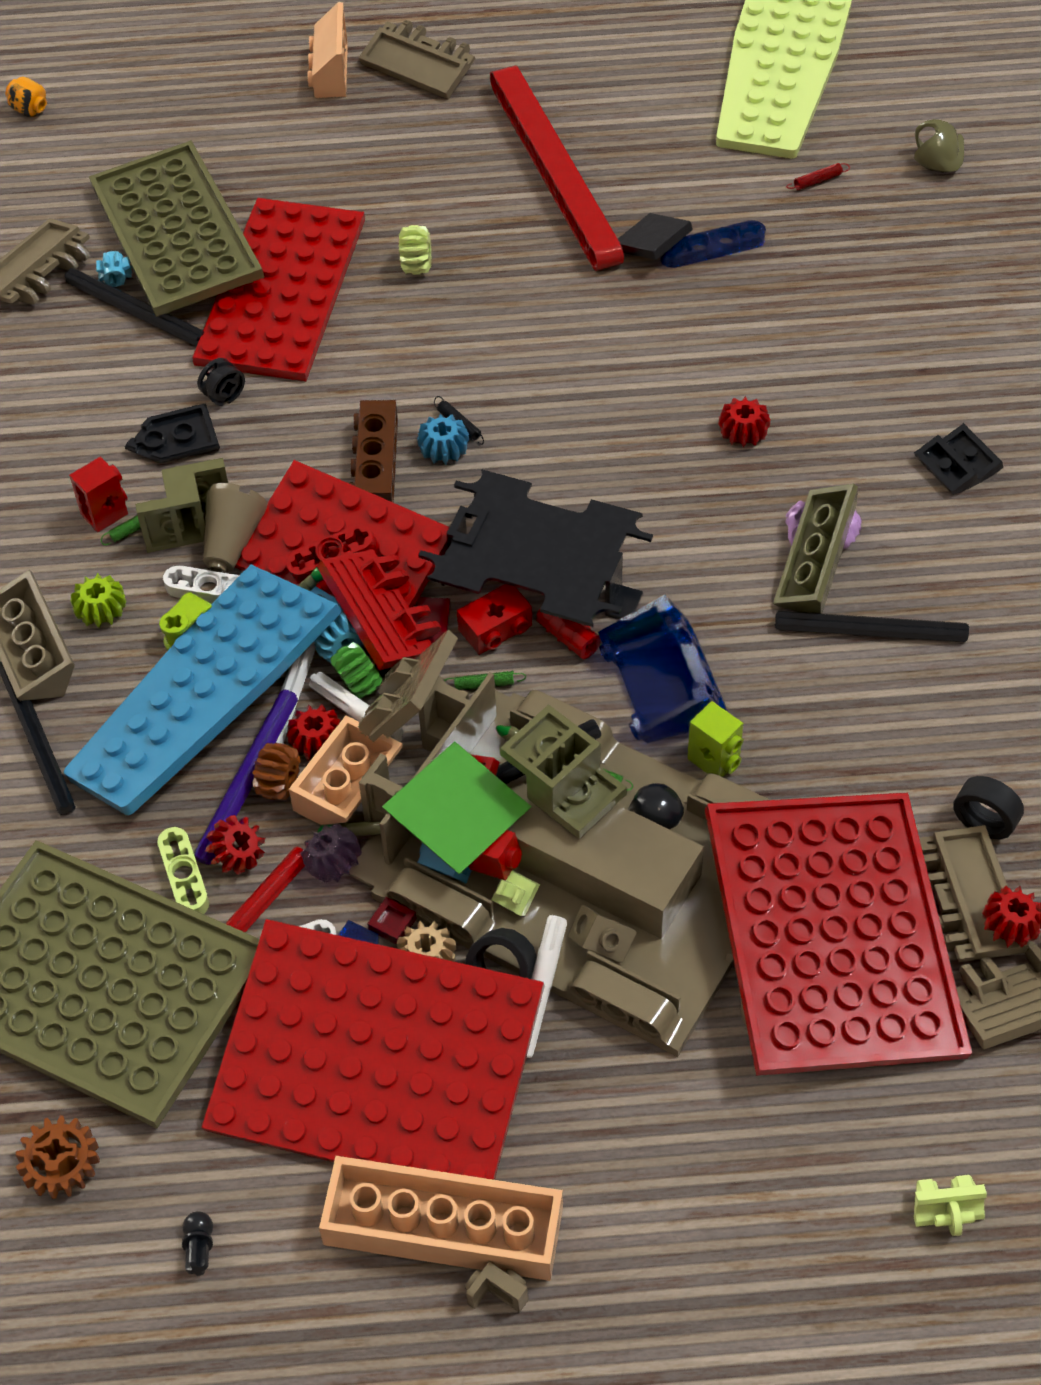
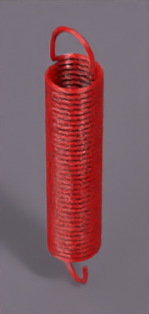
[786,163,850,190]

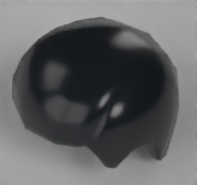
[628,783,684,829]

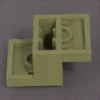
[135,458,228,553]
[500,704,627,839]

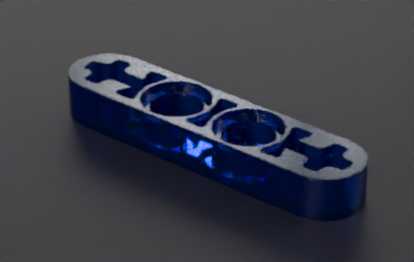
[660,220,766,268]

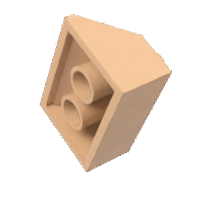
[308,2,348,98]
[289,715,403,825]

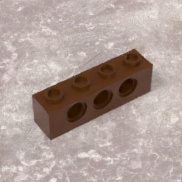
[349,400,398,503]

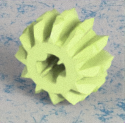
[399,225,432,275]

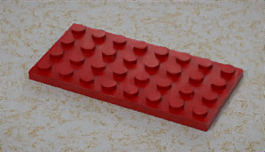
[192,198,365,382]

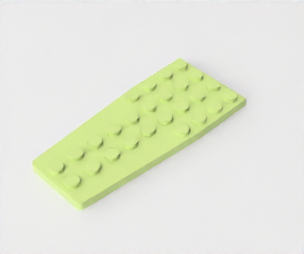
[716,0,852,159]

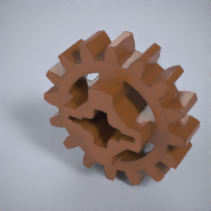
[15,1115,100,1199]

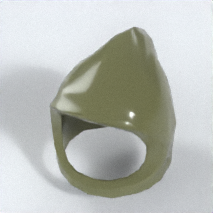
[914,119,964,172]

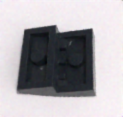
[914,423,1003,495]

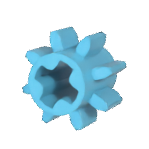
[96,251,132,287]

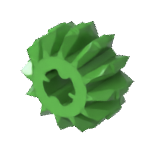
[331,642,382,699]

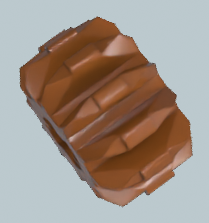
[252,743,301,800]

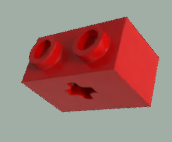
[69,456,128,533]
[457,584,532,655]

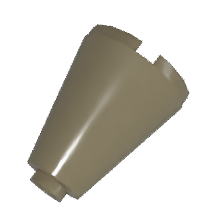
[203,483,268,573]

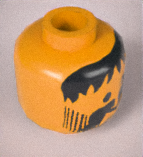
[5,76,47,117]

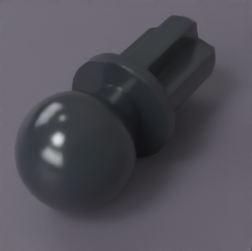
[182,1211,213,1276]

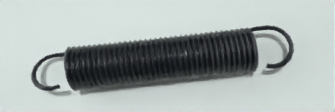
[434,396,484,445]

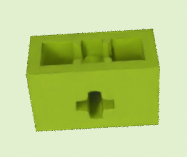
[687,701,744,777]

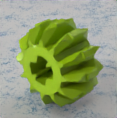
[70,573,126,628]

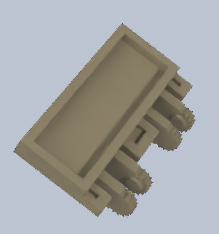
[359,19,475,99]
[0,218,90,305]
[358,629,458,742]
[919,825,1030,963]
[956,941,1041,1050]

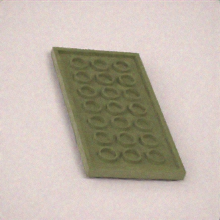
[89,140,264,317]

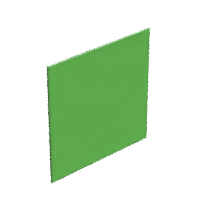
[382,741,532,874]

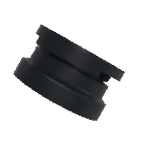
[197,358,245,406]

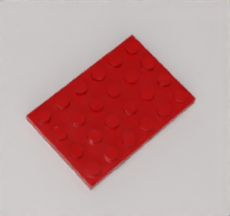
[235,460,450,608]

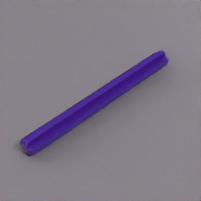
[194,689,298,865]

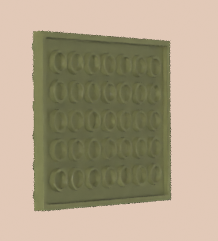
[0,840,259,1128]

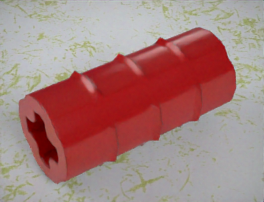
[536,608,601,659]

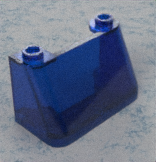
[598,594,728,743]

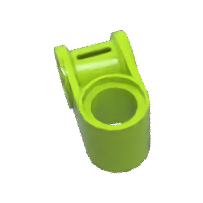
[159,592,212,650]

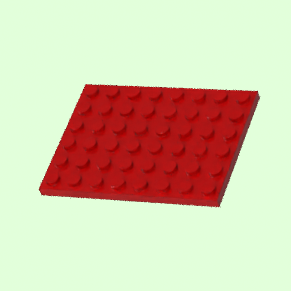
[705,792,972,1076]
[201,919,545,1180]

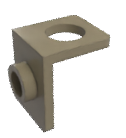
[568,905,637,962]

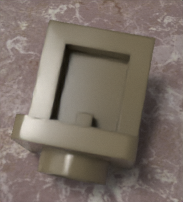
[465,1261,529,1313]

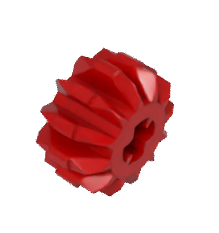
[718,396,771,448]
[287,704,341,761]
[205,815,266,875]
[982,885,1041,948]

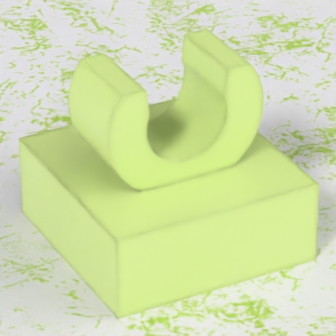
[491,870,540,916]

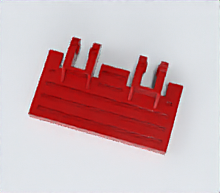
[317,549,441,670]

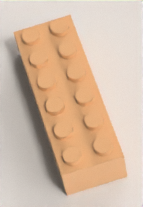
[319,1156,563,1281]

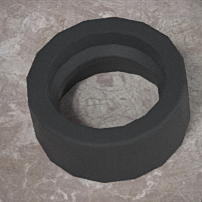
[953,776,1024,840]
[466,928,537,979]

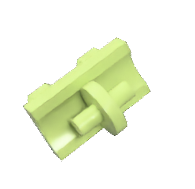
[914,1175,987,1236]

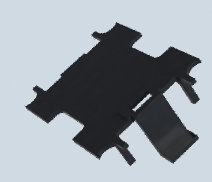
[418,469,653,627]

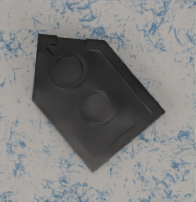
[125,403,220,463]

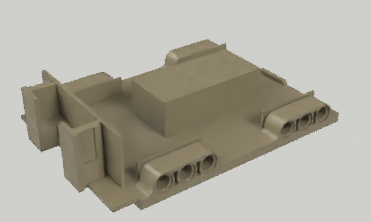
[346,672,770,1057]

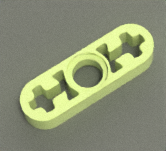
[157,827,209,914]

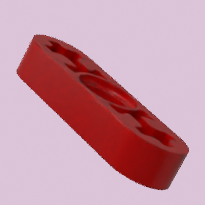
[286,524,376,581]

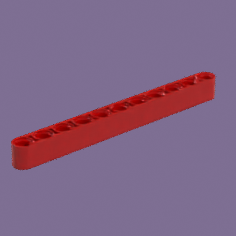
[490,65,624,271]

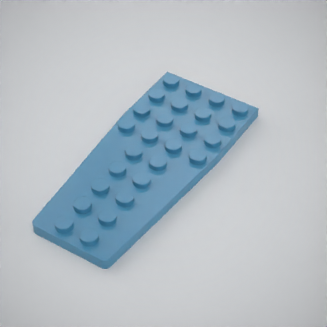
[64,564,341,815]

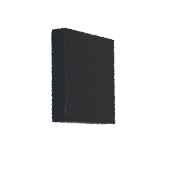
[618,213,693,260]

